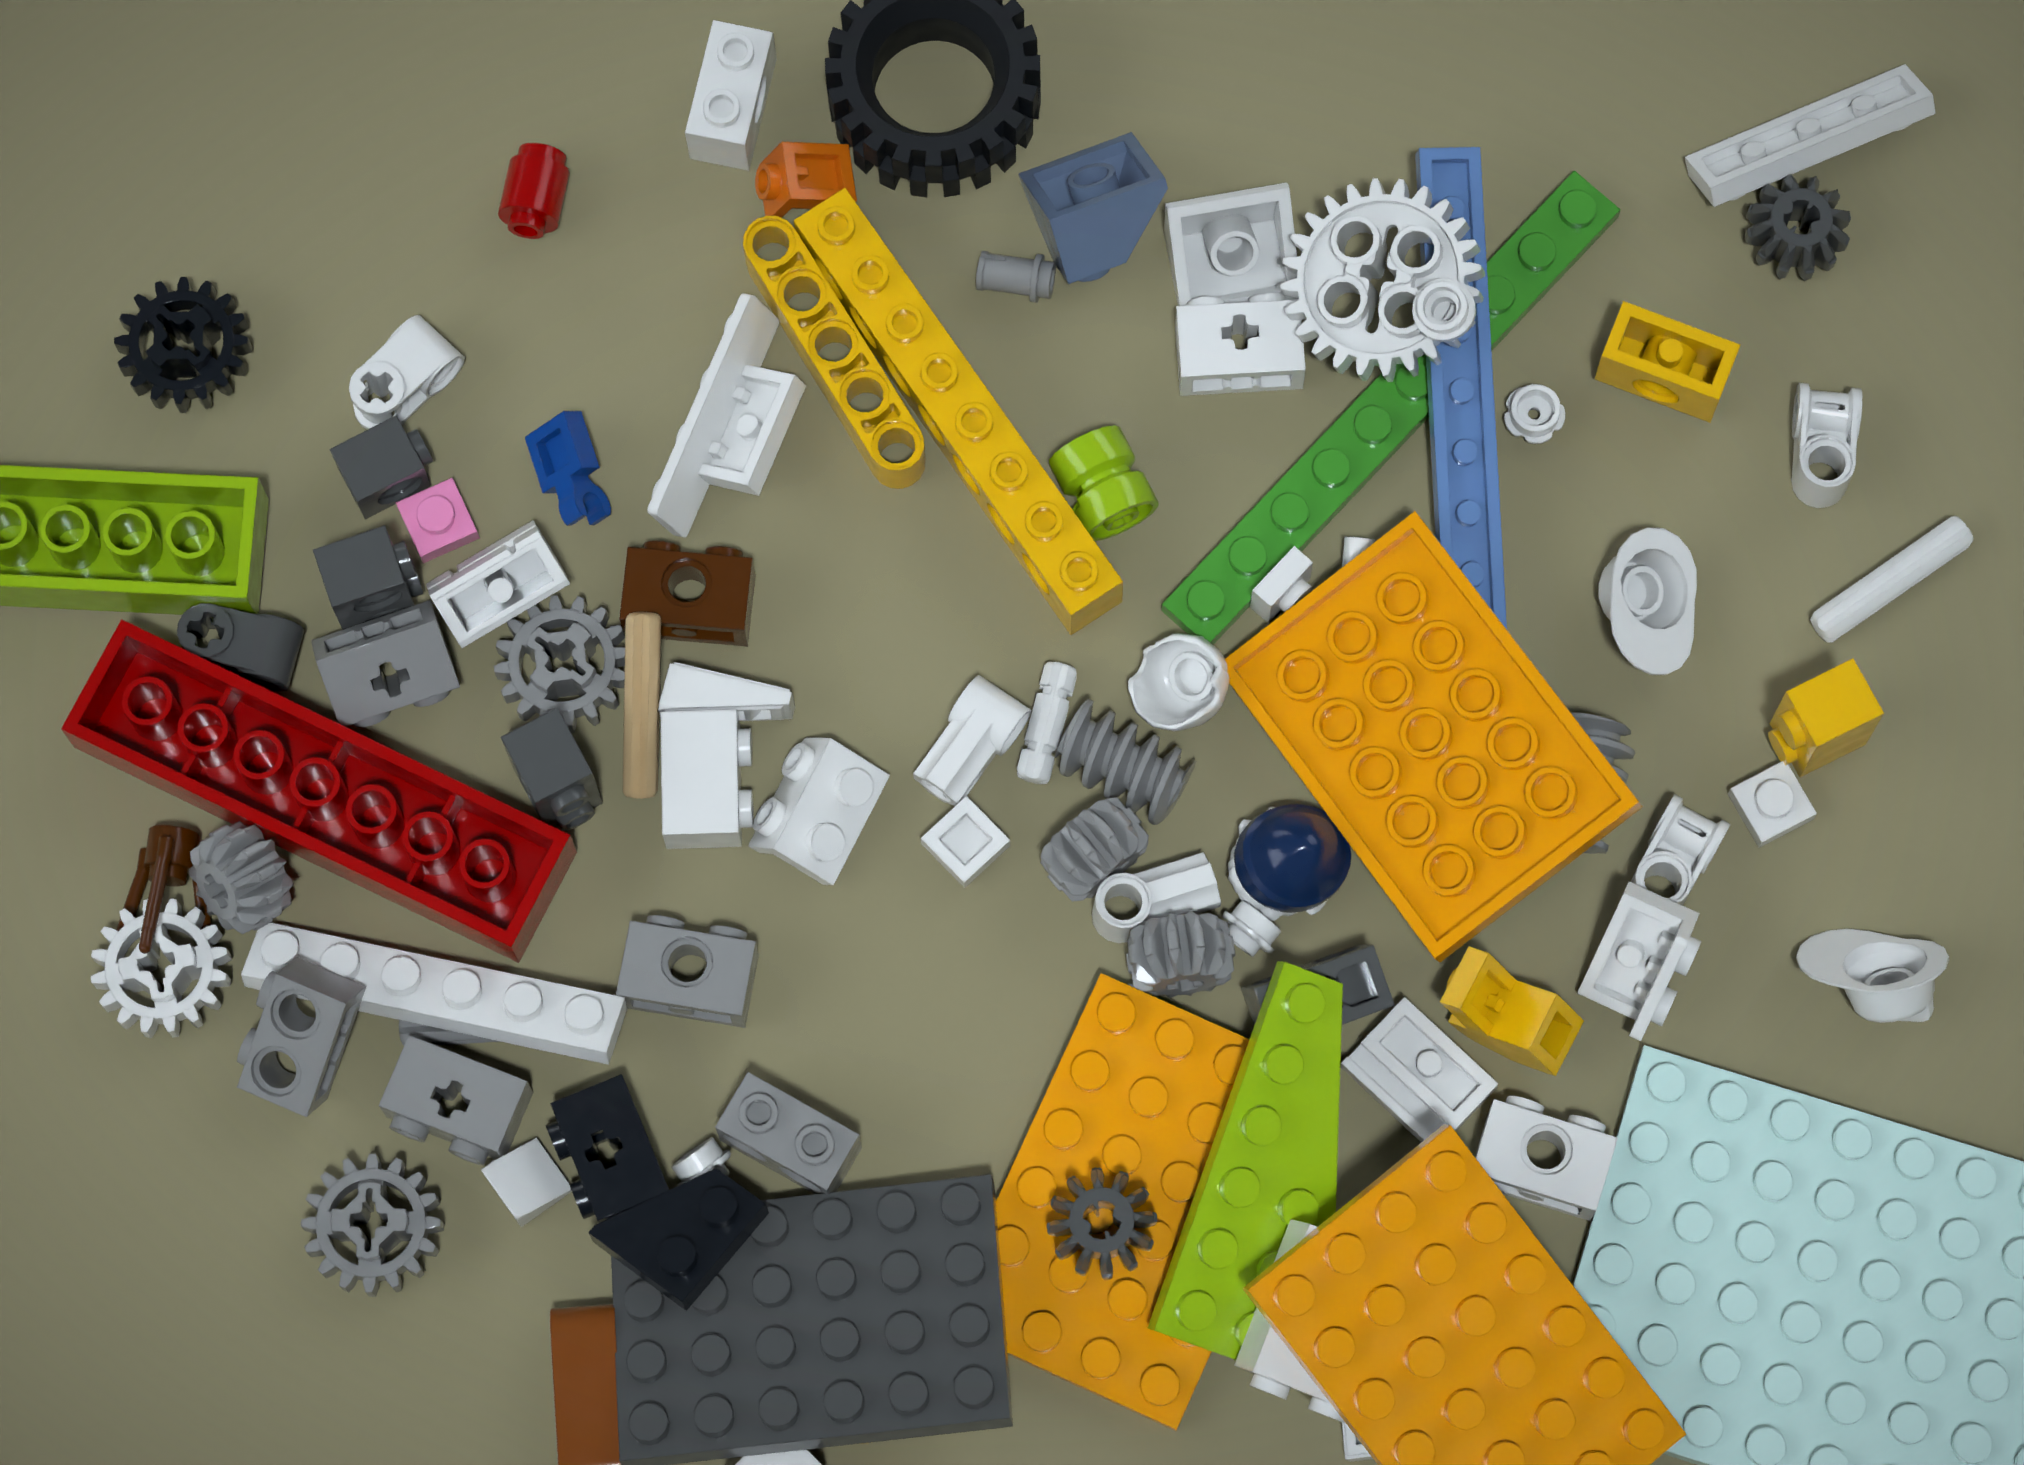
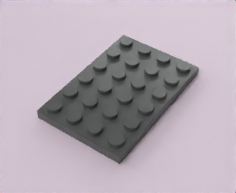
[611,1174,1013,1465]

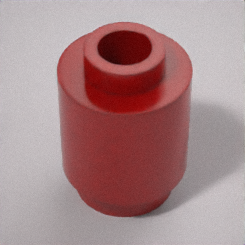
[498,143,570,239]

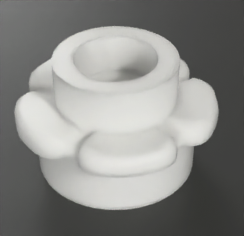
[1504,384,1565,444]
[1223,900,1282,957]
[671,1137,731,1186]

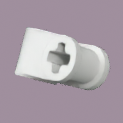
[349,315,465,430]
[1791,383,1862,508]
[1631,794,1731,906]

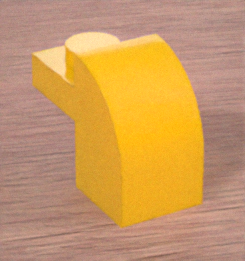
[1440,946,1584,1076]

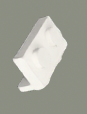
[749,737,890,885]
[1577,882,1701,1041]

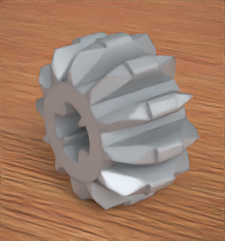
[1040,797,1149,902]
[189,821,293,934]
[1126,911,1236,998]

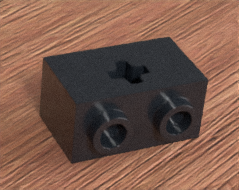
[546,1074,669,1223]

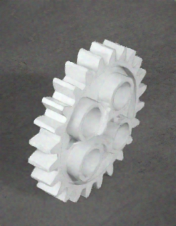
[1280,178,1485,382]

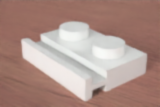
[1341,997,1498,1142]

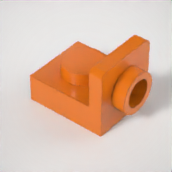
[755,141,857,218]

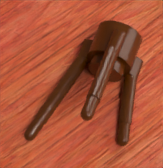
[116,825,213,954]

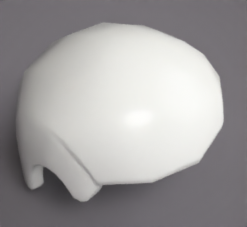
[1128,633,1230,731]

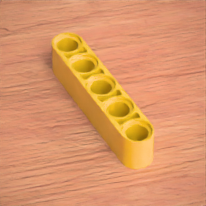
[743,216,926,489]

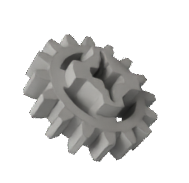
[494,595,625,733]
[301,1154,444,1297]

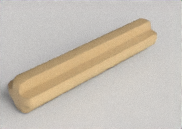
[623,612,661,799]

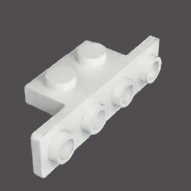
[647,293,806,538]

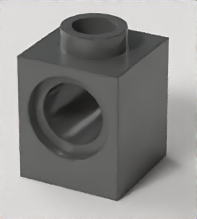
[330,416,434,519]

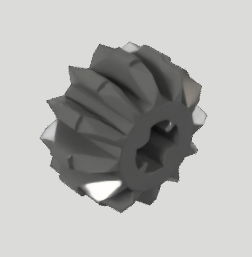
[1745,174,1851,281]
[1047,1168,1157,1280]

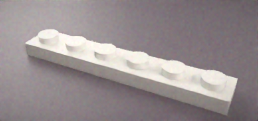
[241,923,627,1065]

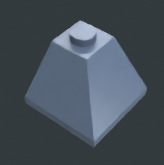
[1018,132,1168,284]

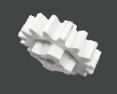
[91,898,232,1038]

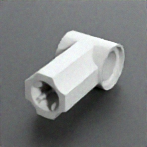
[913,675,1032,806]
[1092,852,1221,943]

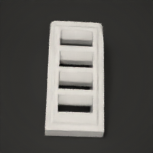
[658,662,795,721]

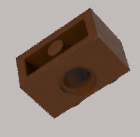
[619,541,756,647]

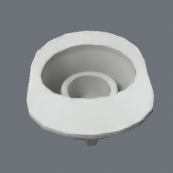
[1598,528,1697,675]
[1796,929,1949,1023]

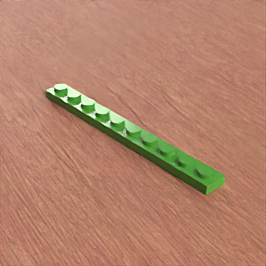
[1161,170,1621,645]

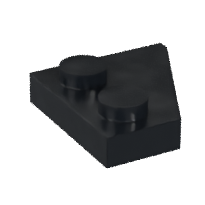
[588,1168,769,1311]

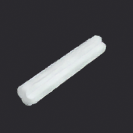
[1810,516,1974,643]

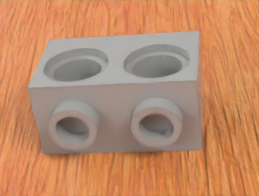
[237,957,366,1117]
[715,1072,862,1195]

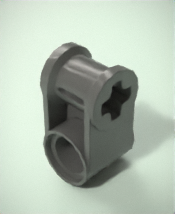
[177,603,304,692]

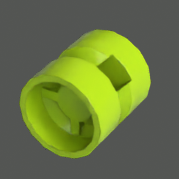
[1049,425,1159,541]

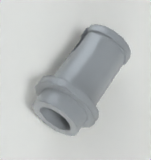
[976,251,1056,303]

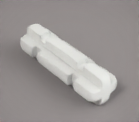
[1017,662,1077,784]

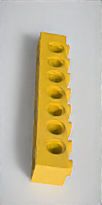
[794,188,1123,635]

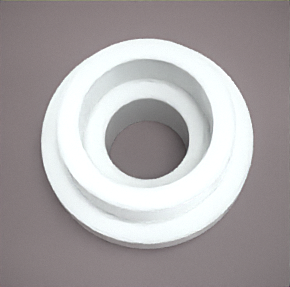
[1412,278,1476,342]

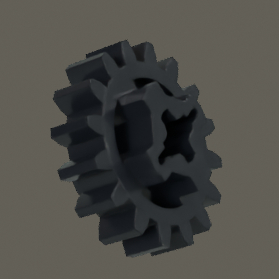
[114,277,252,413]

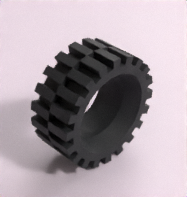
[825,0,1041,198]

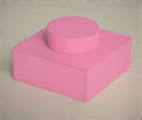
[396,478,480,564]

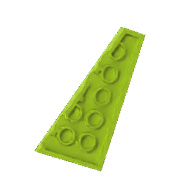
[1147,961,1343,1360]

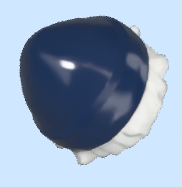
[1228,804,1351,921]

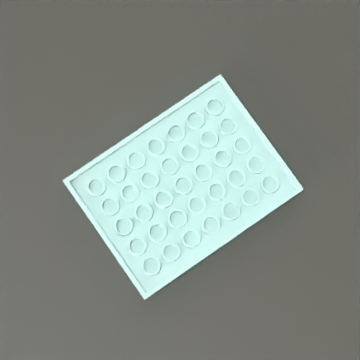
[1573,1045,2024,1465]

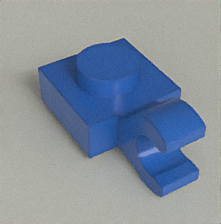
[525,411,611,526]

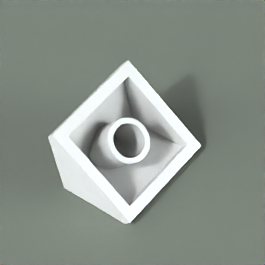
[1164,183,1299,306]

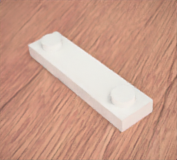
[1685,64,1936,207]

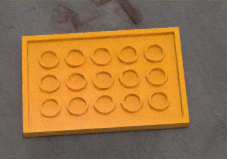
[1225,511,1643,963]
[996,973,1250,1432]
[1242,1124,1686,1465]

